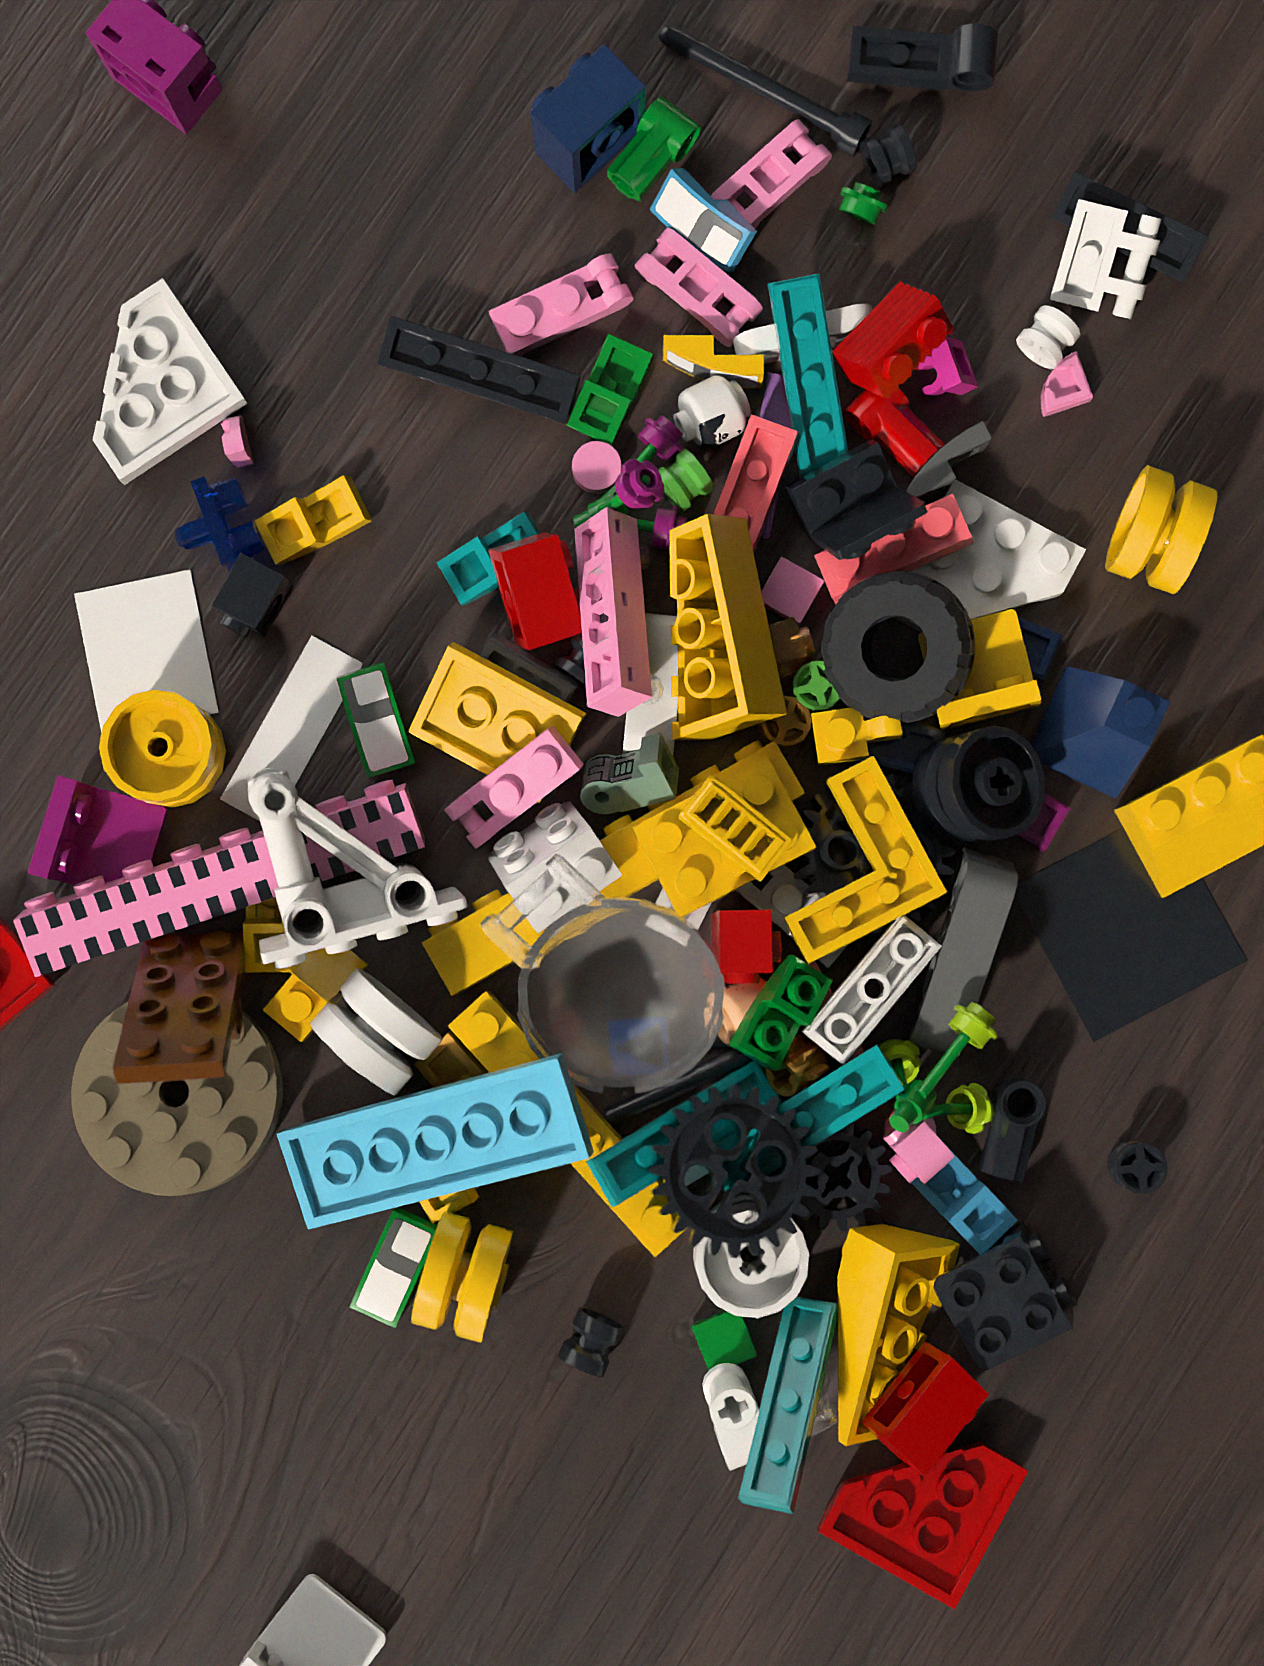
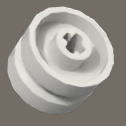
[310,968,443,1095]
[693,1195,809,1318]

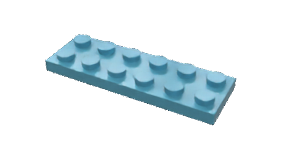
[277,1053,594,1230]

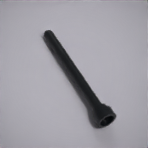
[659,25,873,157]

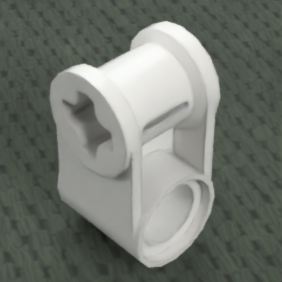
[702,1363,760,1471]

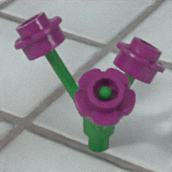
[573,416,687,555]

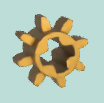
[764,1035,830,1098]

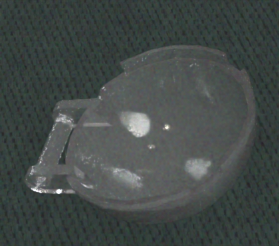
[481,854,725,1094]

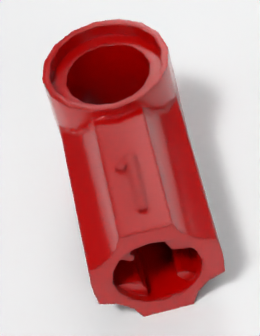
[843,387,945,477]

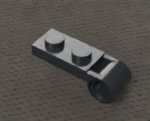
[847,24,998,91]

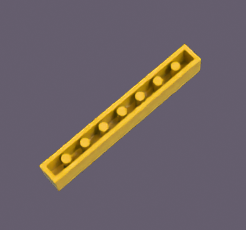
[422,740,805,996]

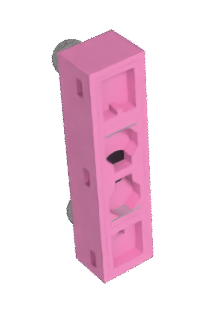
[574,507,664,717]

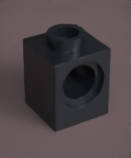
[211,553,293,638]

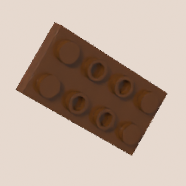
[112,930,245,1084]

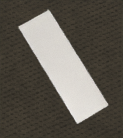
[220,635,363,821]

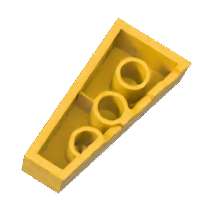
[669,514,787,740]

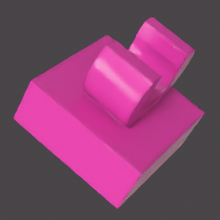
[916,336,978,396]

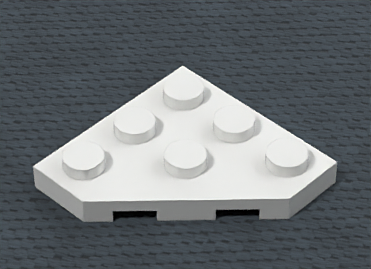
[93,278,248,485]
[893,479,1086,633]

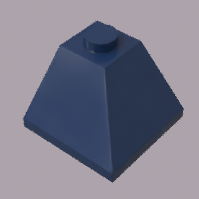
[1030,666,1171,799]

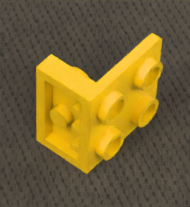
[918,609,1041,730]

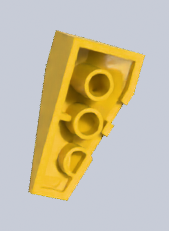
[837,1224,960,1446]

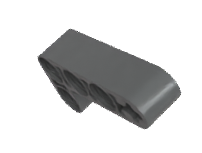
[907,847,1018,1058]

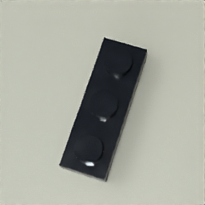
[1051,171,1209,283]

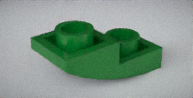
[729,955,832,1071]

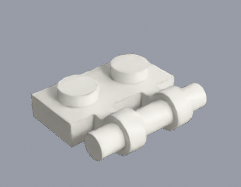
[1050,199,1162,319]

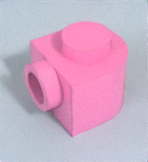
[883,1120,955,1184]

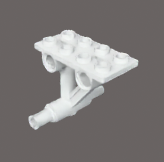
[247,768,468,968]

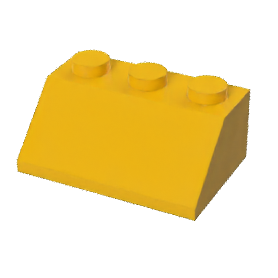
[1114,734,1264,898]

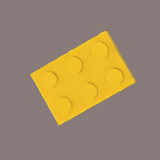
[408,642,586,803]
[632,757,816,919]

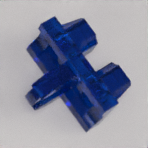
[174,476,265,572]

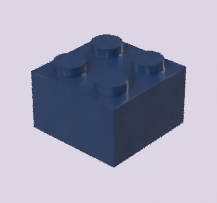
[530,44,646,193]

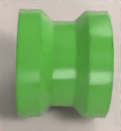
[658,449,714,513]
[790,661,840,715]

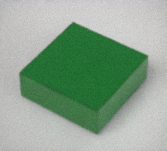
[691,1310,758,1370]

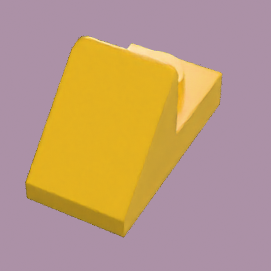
[263,948,369,1042]

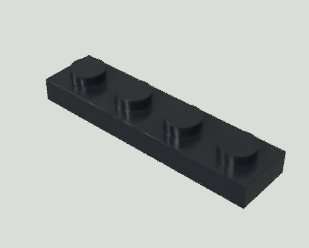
[377,316,581,424]

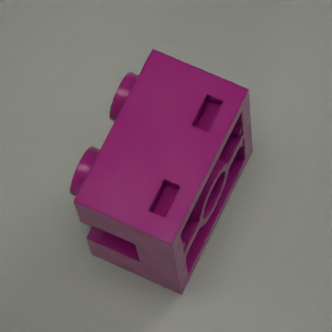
[85,0,223,135]

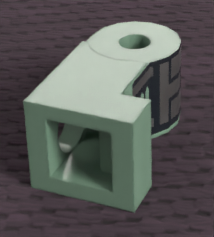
[580,732,679,814]

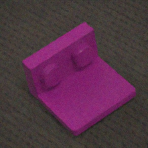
[27,775,168,885]

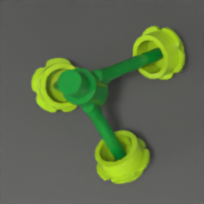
[879,1002,998,1134]

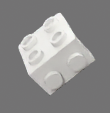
[488,801,623,934]
[239,1574,387,1666]

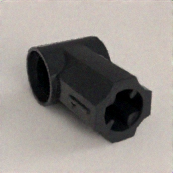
[979,1076,1046,1182]

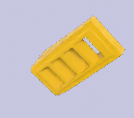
[678,774,792,882]

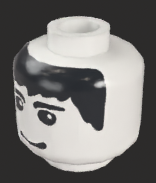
[673,375,751,450]

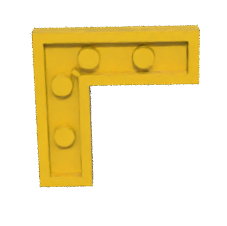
[784,756,947,964]

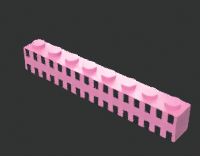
[13,780,425,977]

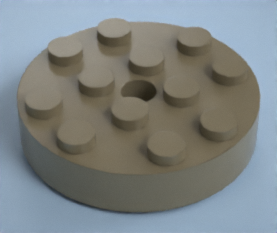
[71,1002,283,1196]

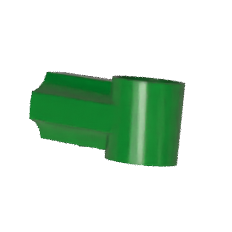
[607,96,702,202]

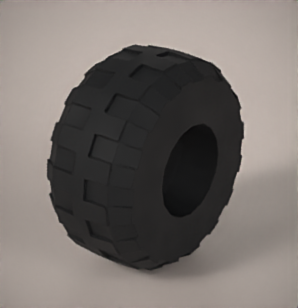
[821,571,975,723]

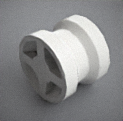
[1016,305,1080,369]

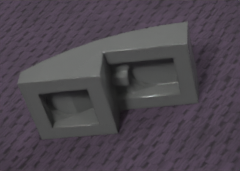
[906,421,992,502]

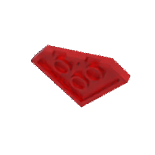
[817,1441,1028,1610]

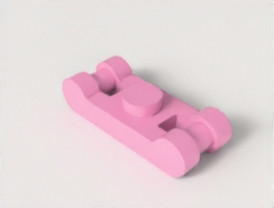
[711,119,832,229]
[634,228,763,347]

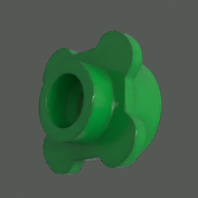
[839,182,888,225]

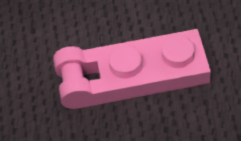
[488,253,634,356]
[444,725,584,849]

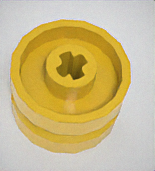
[1105,465,1217,594]
[99,689,226,808]
[411,1211,513,1343]

